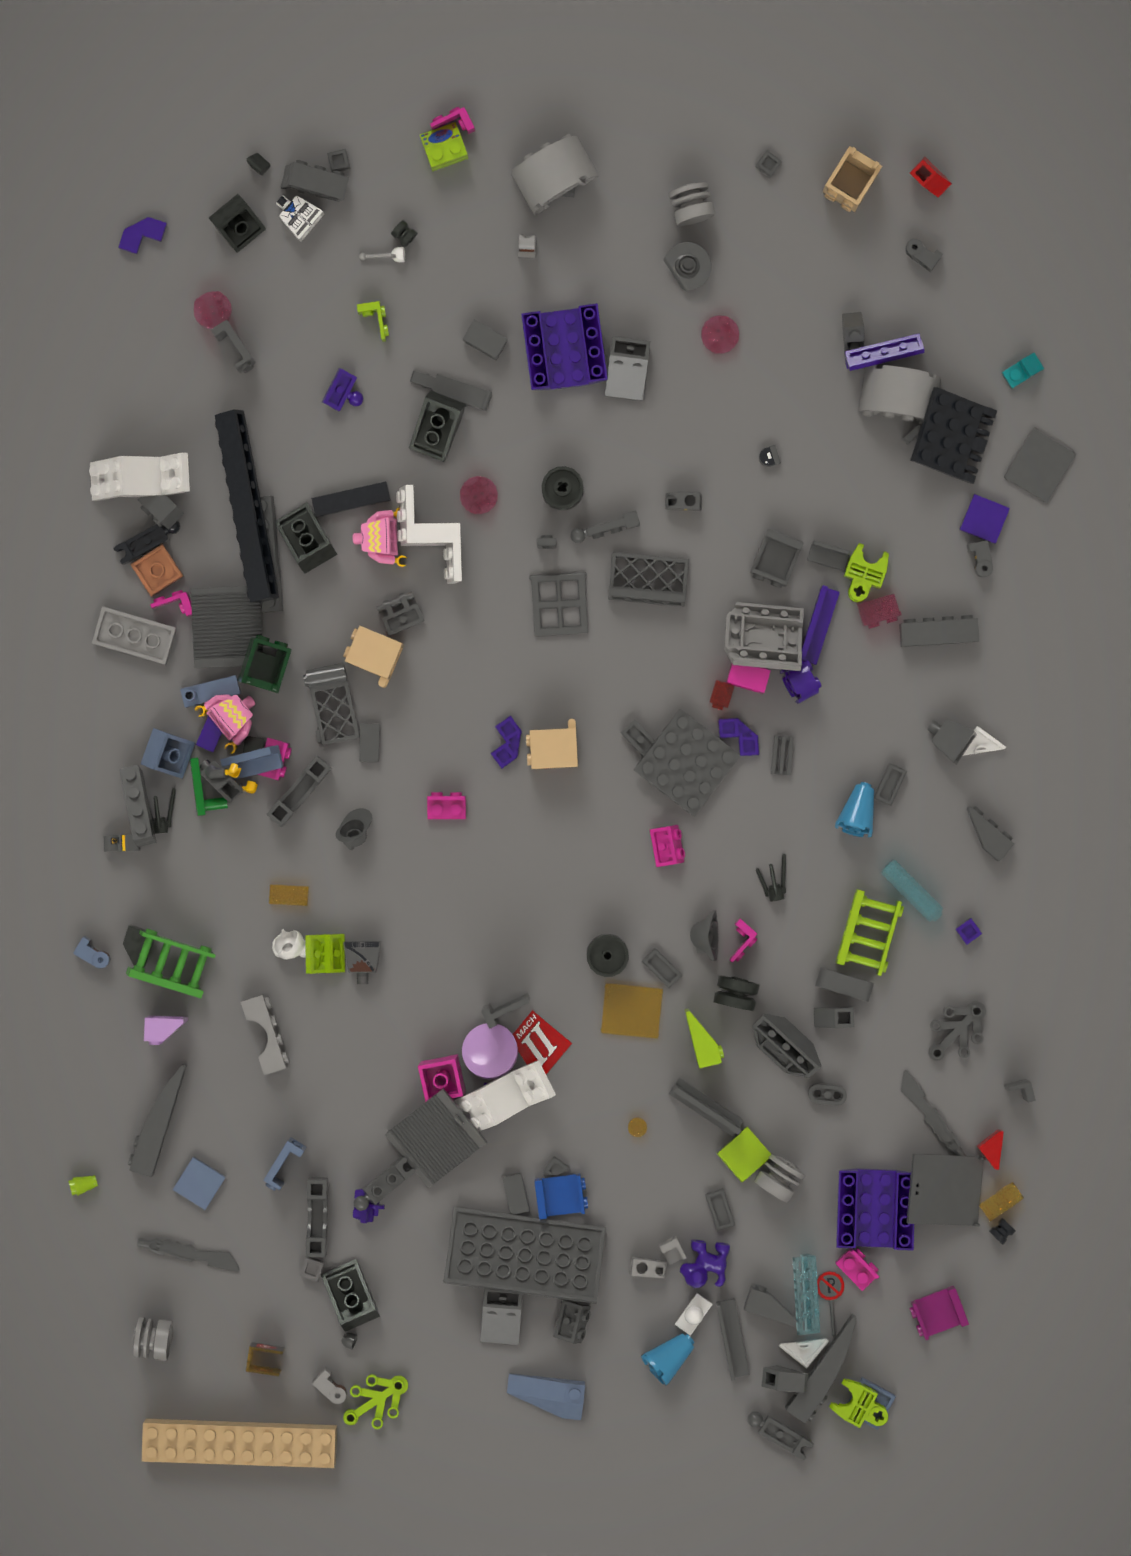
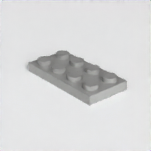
[92,606,177,665]

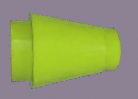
[68,1175,98,1196]

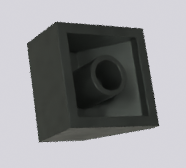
[209,194,266,253]

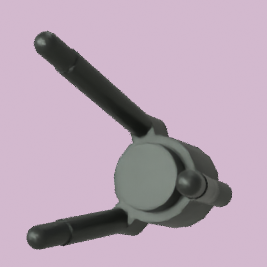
[149,788,176,834]
[756,854,786,901]

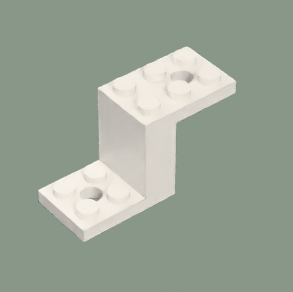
[89,453,190,501]
[396,485,462,584]
[453,1060,556,1131]

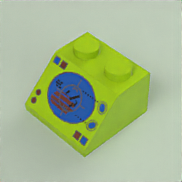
[420,122,468,172]

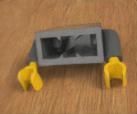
[200,760,258,803]

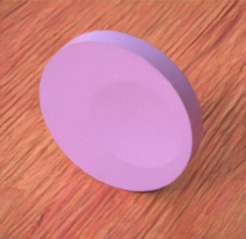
[462,1023,518,1079]

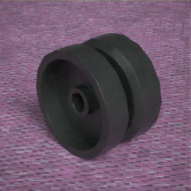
[542,466,584,510]
[587,934,629,977]
[713,975,760,1011]

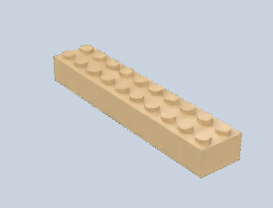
[142,1419,337,1468]

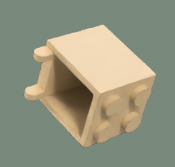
[823,146,882,212]
[343,625,404,688]
[526,719,578,769]

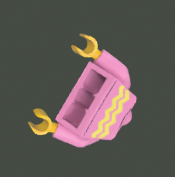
[352,507,407,567]
[195,694,255,754]

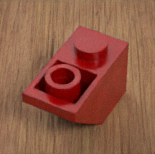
[910,157,952,198]

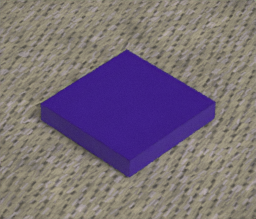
[960,494,1010,544]

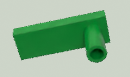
[190,758,228,816]

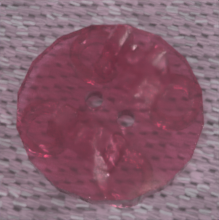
[193,291,232,329]
[701,315,739,354]
[460,476,498,514]

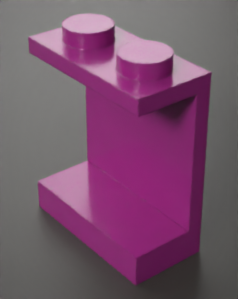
[909,1286,969,1340]

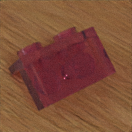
[857,594,901,629]

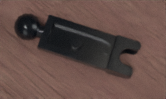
[113,521,180,565]

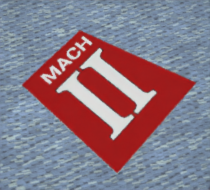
[512,1010,572,1074]

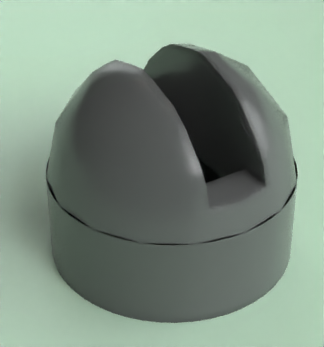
[341,1333,357,1350]

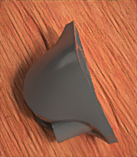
[690,910,718,961]

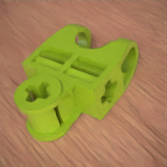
[843,543,889,602]
[829,1378,888,1428]

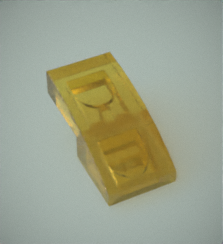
[979,1182,1024,1221]

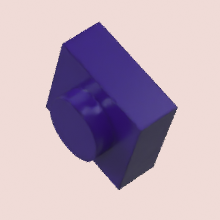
[955,918,982,945]

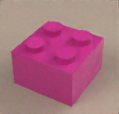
[726,663,771,694]
[418,1054,466,1102]

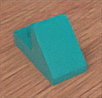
[1002,353,1044,389]

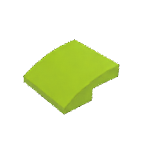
[305,934,345,974]
[716,1127,771,1183]

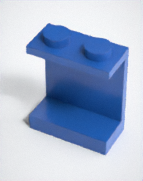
[534,1173,588,1220]

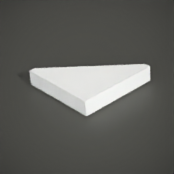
[963,726,1006,756]
[779,1339,829,1369]

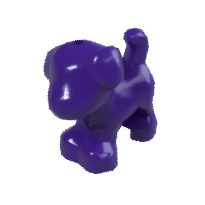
[680,1240,730,1288]

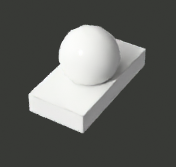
[675,1293,713,1336]

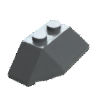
[752,1014,821,1079]

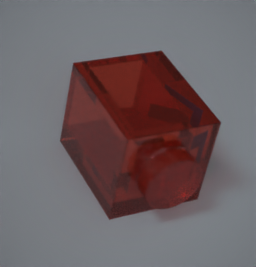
[709,680,734,711]

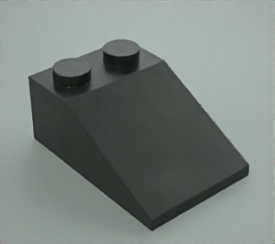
[409,391,466,462]
[276,503,338,574]
[321,1259,380,1332]

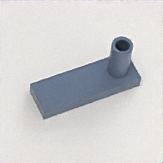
[180,675,241,708]

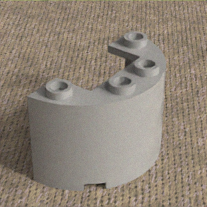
[511,134,599,216]
[858,365,941,426]

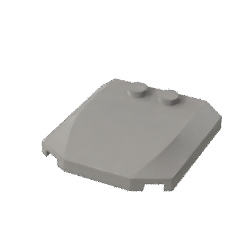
[724,602,804,671]

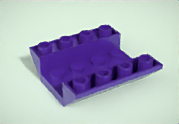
[521,303,608,390]
[836,1169,916,1250]

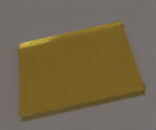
[600,983,663,1039]

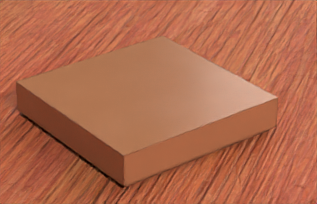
[130,544,184,597]

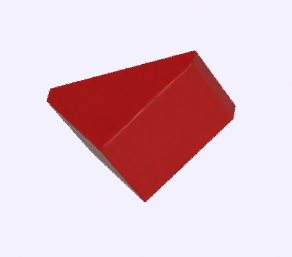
[977,1129,1004,1170]

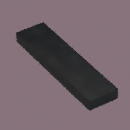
[311,481,391,517]

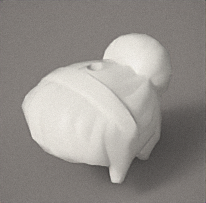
[272,929,306,960]

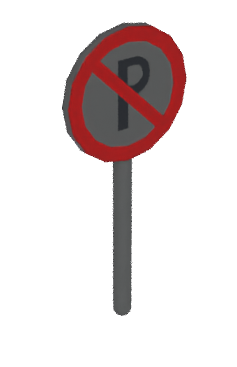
[816,1271,844,1337]

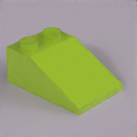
[685,1009,724,1068]

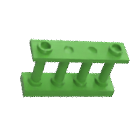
[126,928,216,998]

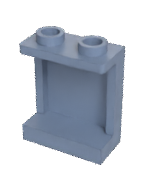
[263,1137,307,1191]

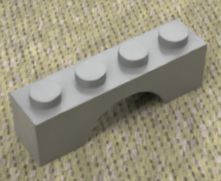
[241,994,289,1075]

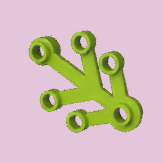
[343,1374,408,1429]

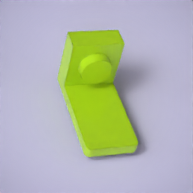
[357,301,389,342]

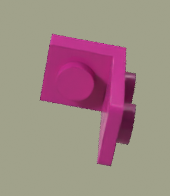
[430,107,475,134]
[150,590,192,617]
[729,918,757,963]

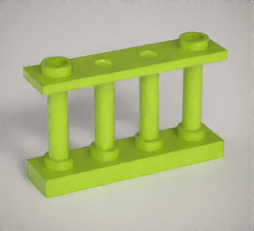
[835,889,904,976]

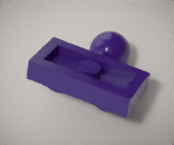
[322,368,363,411]

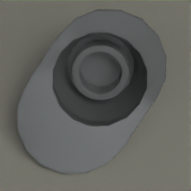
[335,808,372,850]

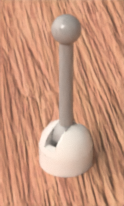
[359,247,405,262]

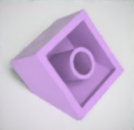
[144,1015,188,1045]

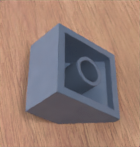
[141,728,195,779]

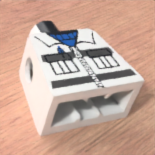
[276,195,324,242]

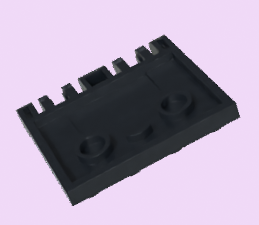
[910,387,997,484]

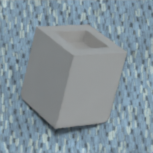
[659,1236,687,1265]

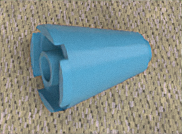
[835,782,874,837]
[641,1334,695,1386]

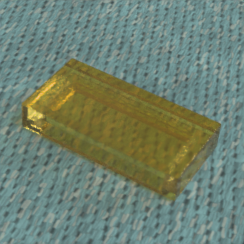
[269,884,309,906]

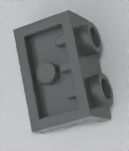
[553,1300,591,1344]

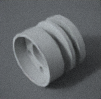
[669,182,716,226]
[754,1154,805,1203]
[132,1317,173,1361]

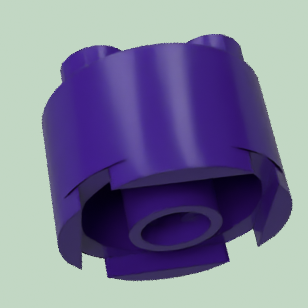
[780,660,822,704]

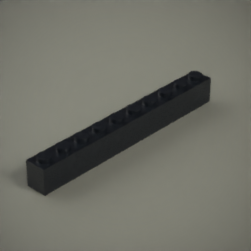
[215,409,279,603]

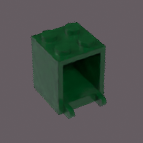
[238,635,292,693]

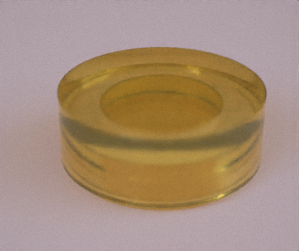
[628,1117,647,1137]

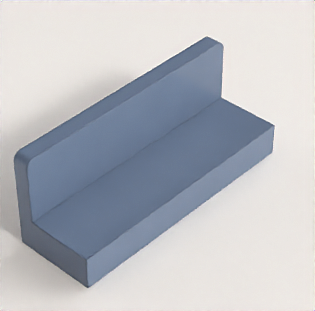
[220,745,283,780]

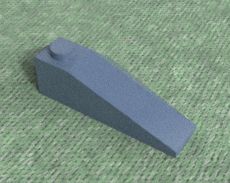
[507,1373,585,1420]

